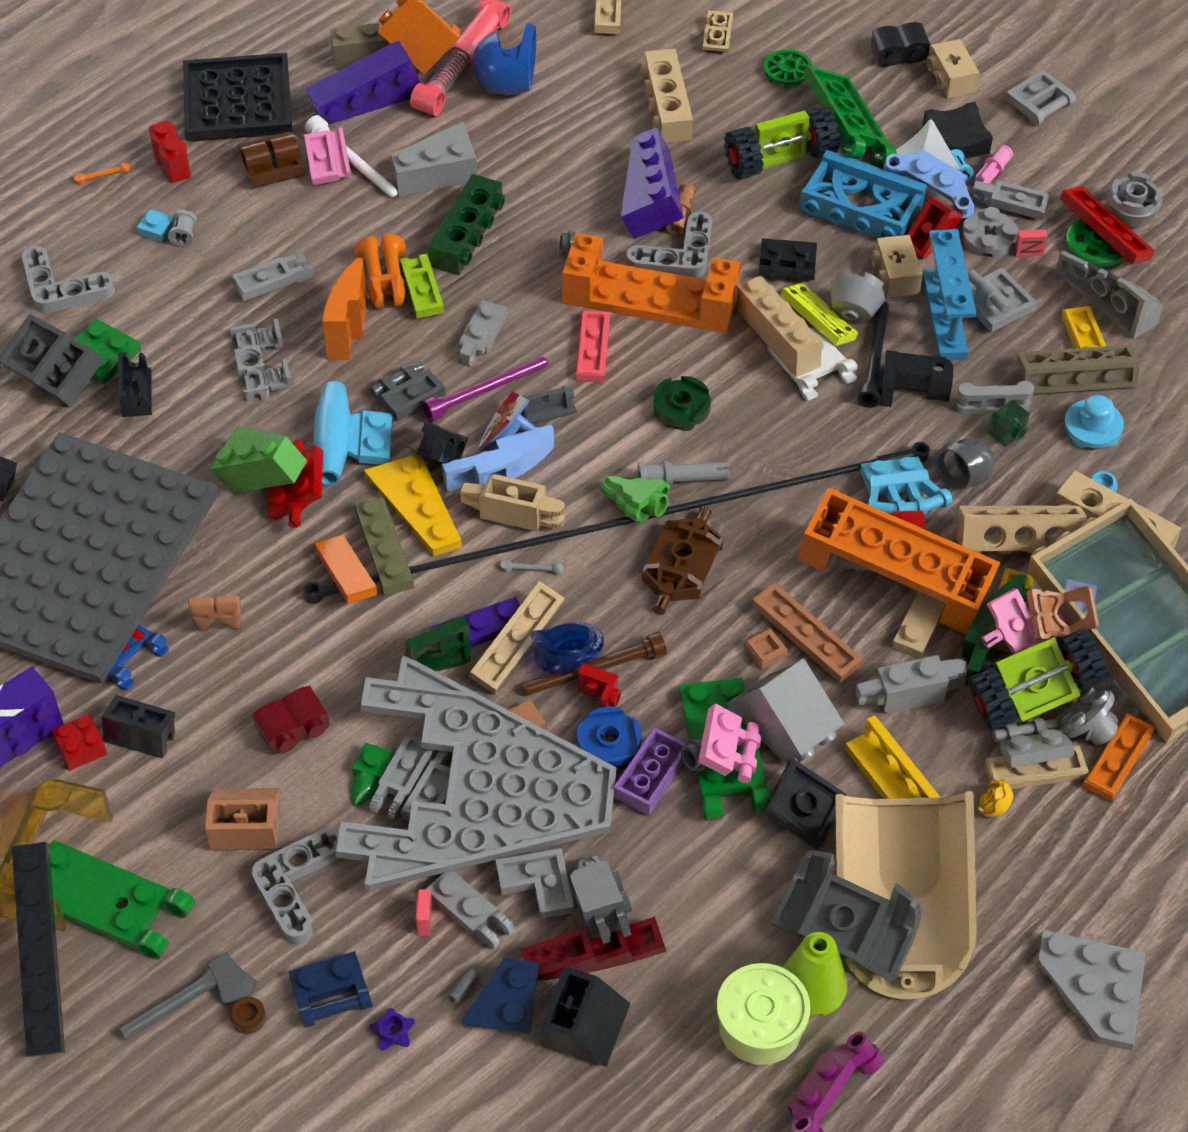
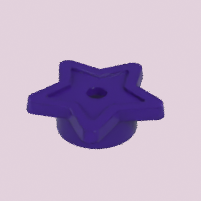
[370,1008,415,1051]

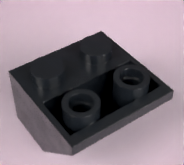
[540,966,630,1067]

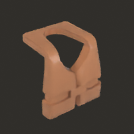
[1026,586,1099,640]
[188,595,241,631]

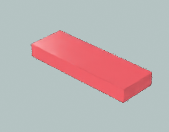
[576,310,610,383]

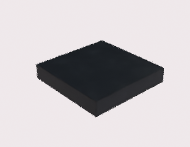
[762,758,847,849]

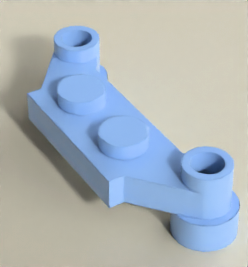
[884,149,974,222]

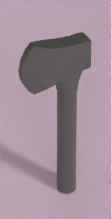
[118,952,257,1040]

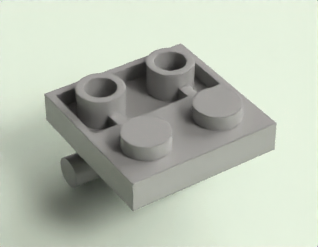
[968,268,1037,332]

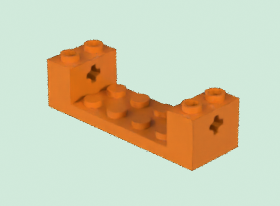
[562,233,741,334]
[797,488,1000,635]

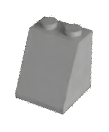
[727,658,844,762]

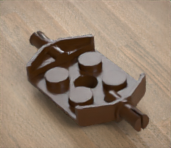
[642,506,723,615]

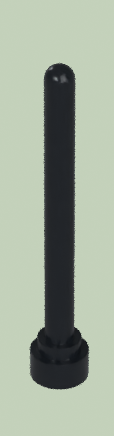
[857,301,889,408]

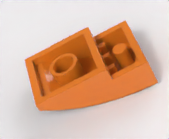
[322,258,367,360]

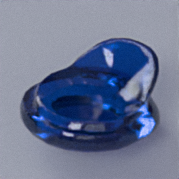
[531,622,604,674]

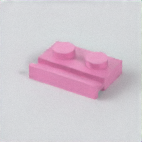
[304,127,352,185]

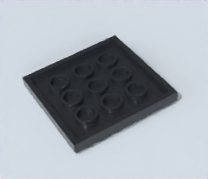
[183,52,293,140]

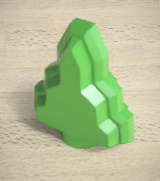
[599,476,670,524]

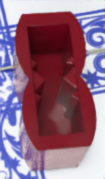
[252,686,330,754]

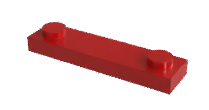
[1059,186,1155,265]

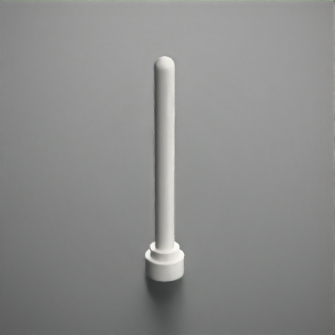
[305,115,398,197]

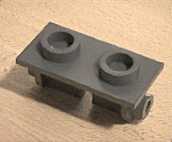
[520,386,577,424]

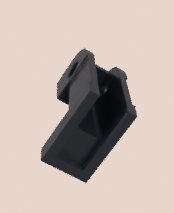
[880,350,954,407]

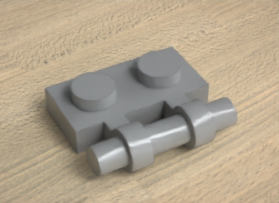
[992,718,1074,768]

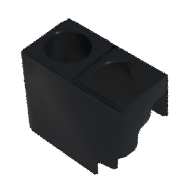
[406,416,469,463]

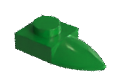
[350,742,395,807]

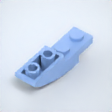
[442,425,554,492]

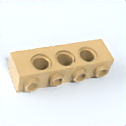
[640,49,693,142]
[1053,470,1181,569]
[957,506,1087,554]

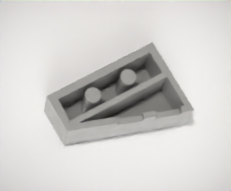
[391,122,477,197]

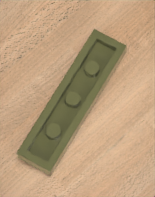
[354,497,414,596]

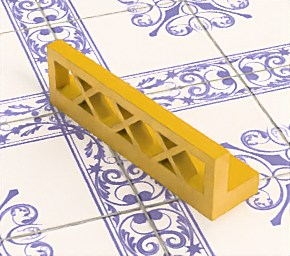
[845,715,941,799]

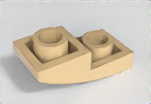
[703,10,734,52]

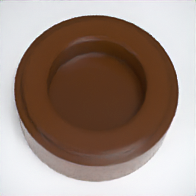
[230,997,266,1034]

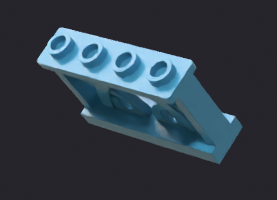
[799,150,927,238]

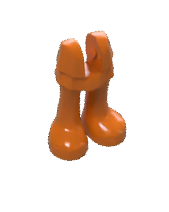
[354,234,406,309]

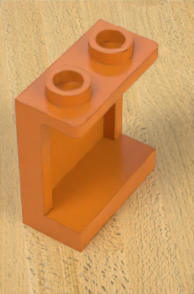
[377,0,461,74]

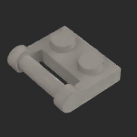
[1005,70,1076,126]

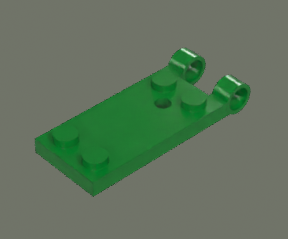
[803,65,897,166]
[679,677,771,821]
[49,840,195,960]

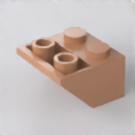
[205,788,281,850]

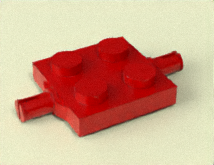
[267,440,323,528]

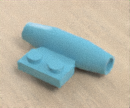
[312,381,392,486]

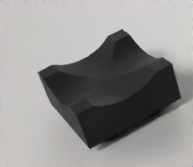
[922,102,993,158]

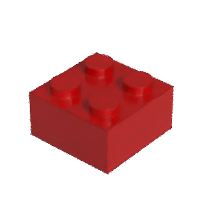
[52,714,108,771]

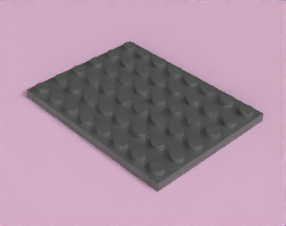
[0,432,220,684]

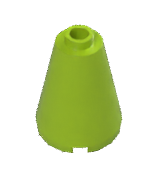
[782,932,848,1017]

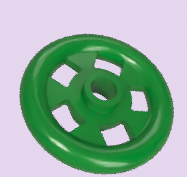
[1064,219,1124,268]

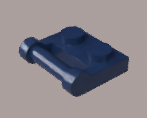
[288,951,372,1028]

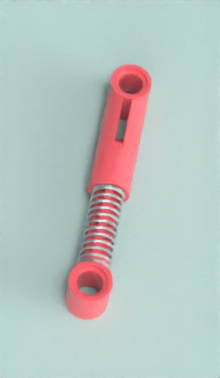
[410,0,511,116]

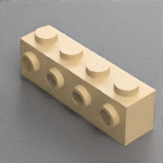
[737,276,823,377]

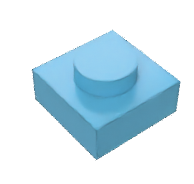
[137,209,174,243]

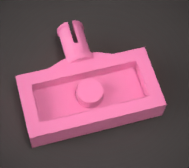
[981,589,1044,655]

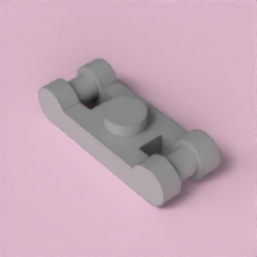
[955,381,1034,415]

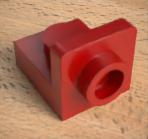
[578,663,622,708]

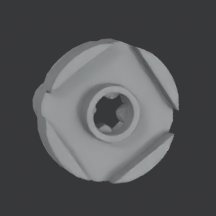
[962,207,1019,258]

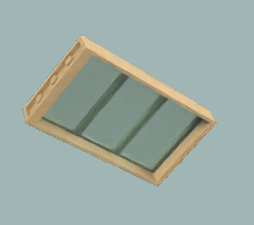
[1027,498,1188,743]

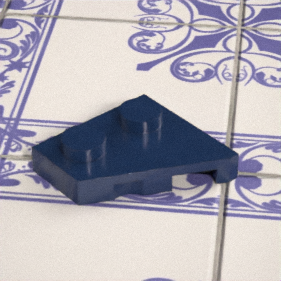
[462,958,539,1034]

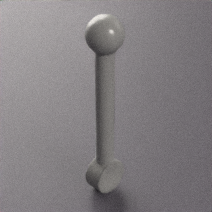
[500,559,564,574]

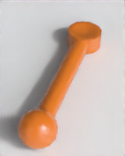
[74,163,130,185]

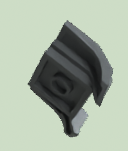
[771,851,922,983]

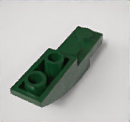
[962,574,1030,687]

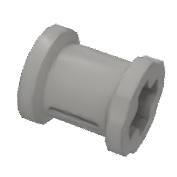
[168,210,197,247]

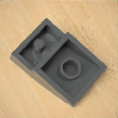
[0,314,104,407]

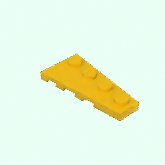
[364,454,462,557]

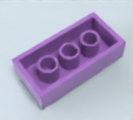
[614,727,686,816]

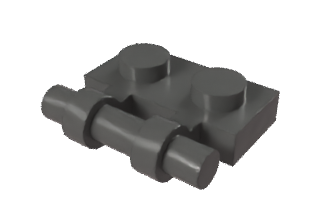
[370,361,446,421]

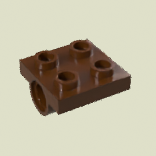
[237,132,305,188]

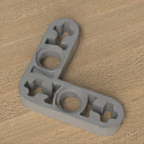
[626,211,712,278]
[22,246,115,313]
[252,828,339,945]

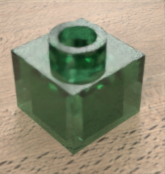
[988,400,1030,447]

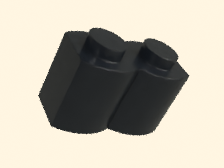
[871,22,930,66]

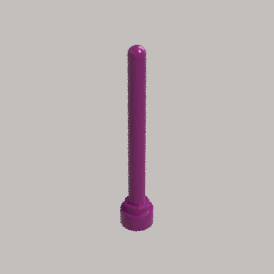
[421,357,548,422]

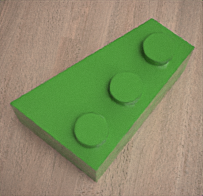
[210,426,307,494]

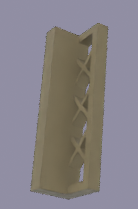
[1017,345,1140,394]

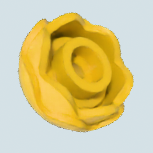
[978,779,1013,818]

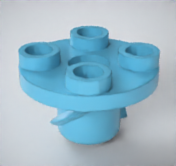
[1064,395,1124,448]

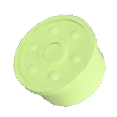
[716,963,810,1065]

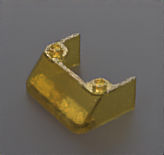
[0,779,113,932]

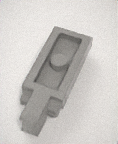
[971,180,1050,220]
[459,300,508,367]

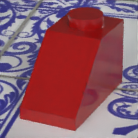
[907,196,964,259]

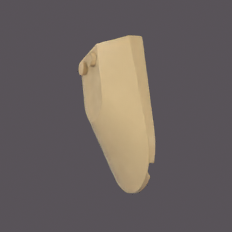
[836,791,977,1000]

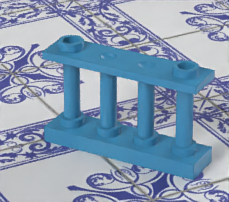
[922,229,976,361]

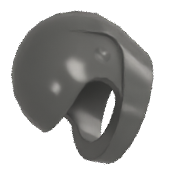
[934,438,995,488]

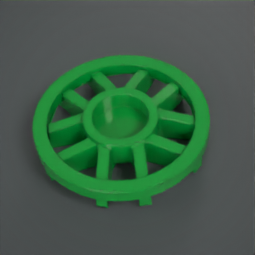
[764,49,812,88]

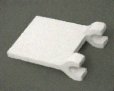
[767,327,857,401]

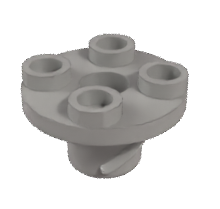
[1055,687,1118,745]

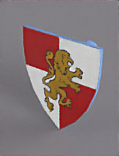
[478,391,537,451]

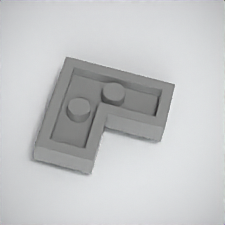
[495,848,574,919]

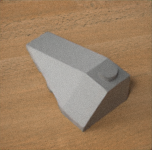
[1055,251,1163,339]

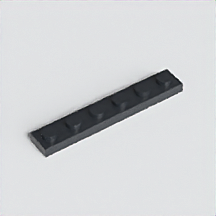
[11,842,65,1057]

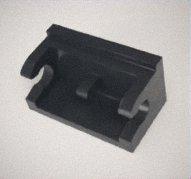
[118,352,152,417]
[101,695,176,758]

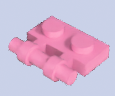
[698,703,761,783]

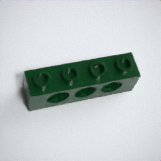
[427,174,505,275]

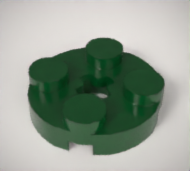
[653,376,711,431]

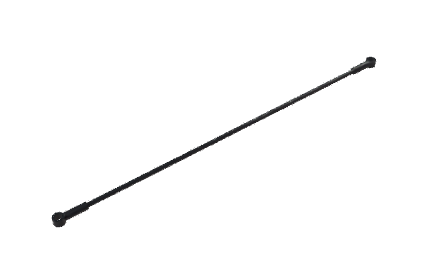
[303,442,930,604]

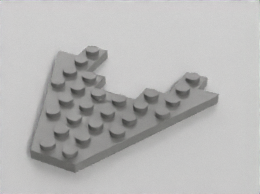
[336,656,616,891]

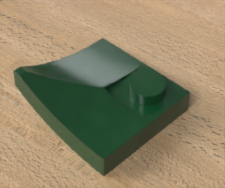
[405,616,471,671]

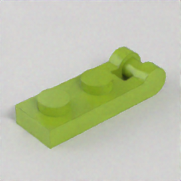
[399,253,444,319]

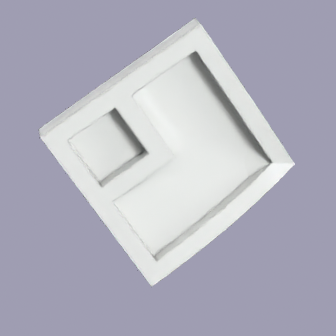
[895,119,960,188]

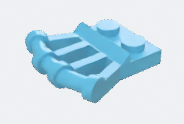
[860,457,953,515]

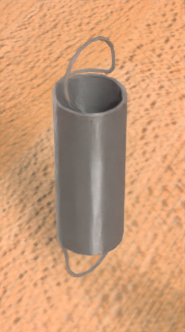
[444,964,482,1008]

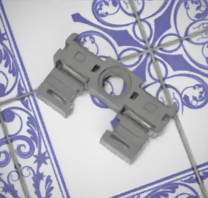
[230,319,292,402]

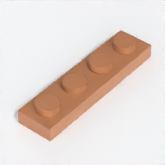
[752,582,863,683]

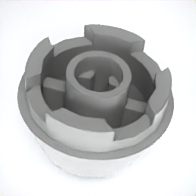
[1107,172,1163,227]
[831,269,885,322]

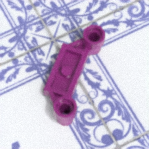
[787,1032,884,1132]

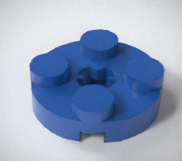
[577,707,642,768]

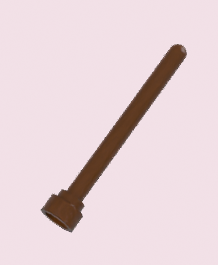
[520,632,667,696]

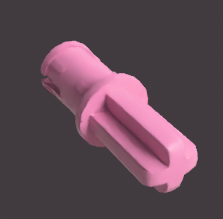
[974,145,1013,184]

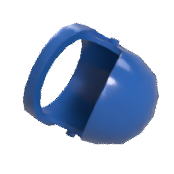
[473,23,537,96]

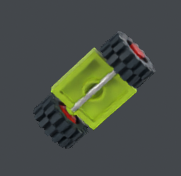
[724,105,840,180]
[968,628,1108,731]

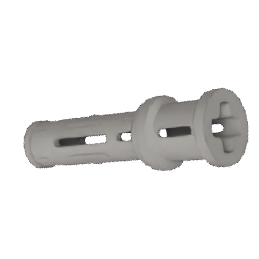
[638,460,729,485]

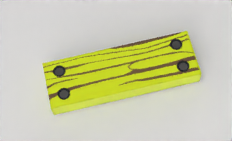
[780,283,859,346]

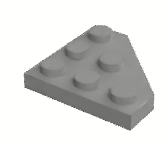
[1036,930,1146,1051]

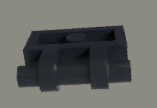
[759,238,817,282]

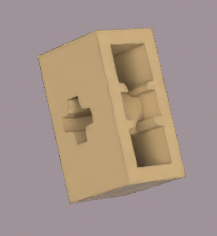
[927,39,980,99]
[871,235,923,298]

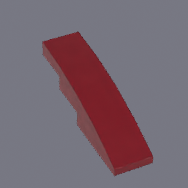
[520,916,667,981]

